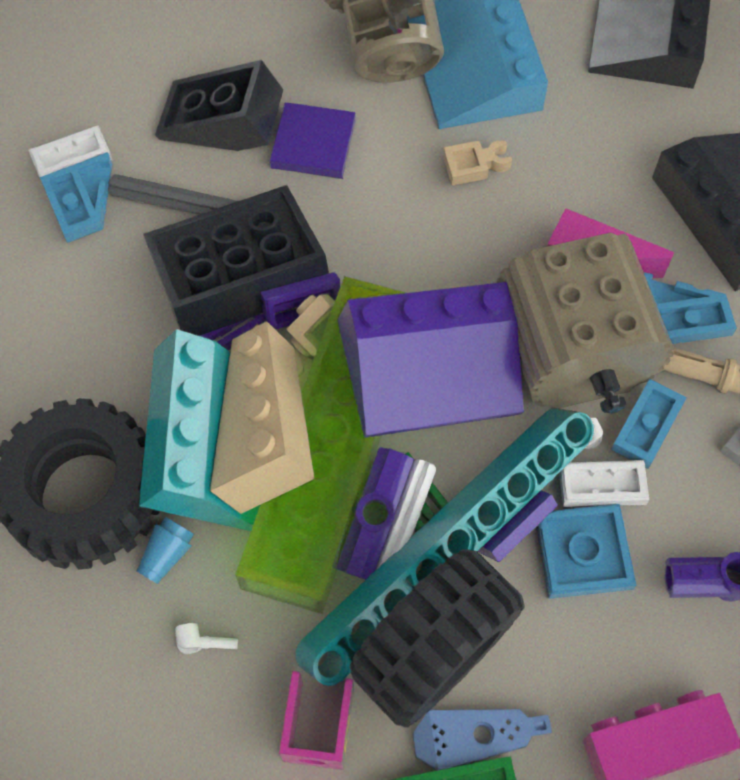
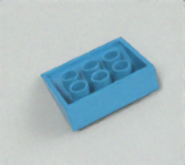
[407,0,548,129]

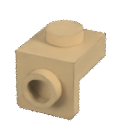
[286,294,339,358]

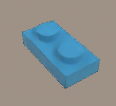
[611,379,687,469]

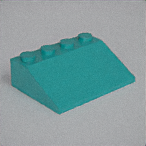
[139,329,262,532]

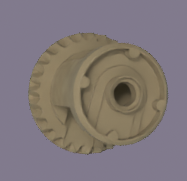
[324,0,444,83]

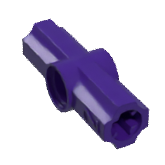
[336,446,414,580]
[664,552,740,602]

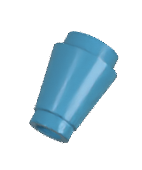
[136,517,194,584]

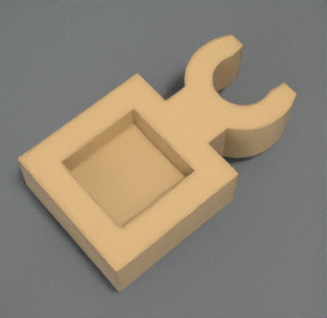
[443,140,512,186]

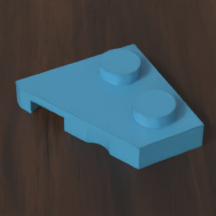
[40,152,112,243]
[644,273,737,344]

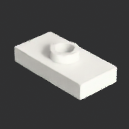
[28,125,113,185]
[559,460,649,507]

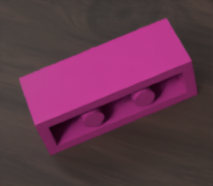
[582,690,740,780]

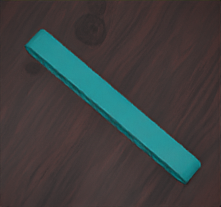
[295,408,594,686]

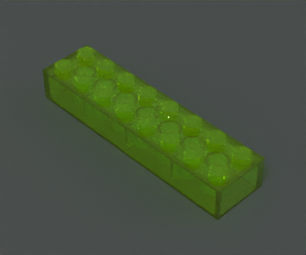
[235,276,406,614]

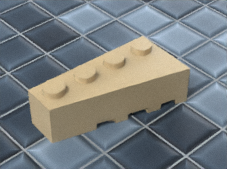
[210,321,314,514]

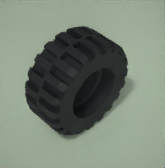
[0,398,160,570]
[350,549,525,728]

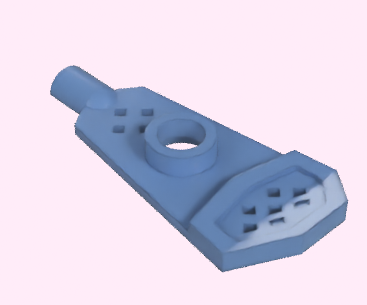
[412,709,552,771]

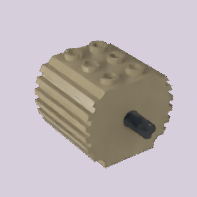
[496,233,673,414]

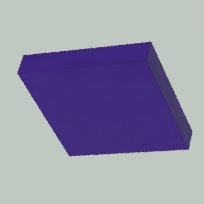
[270,102,356,179]

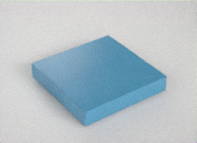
[536,504,637,599]

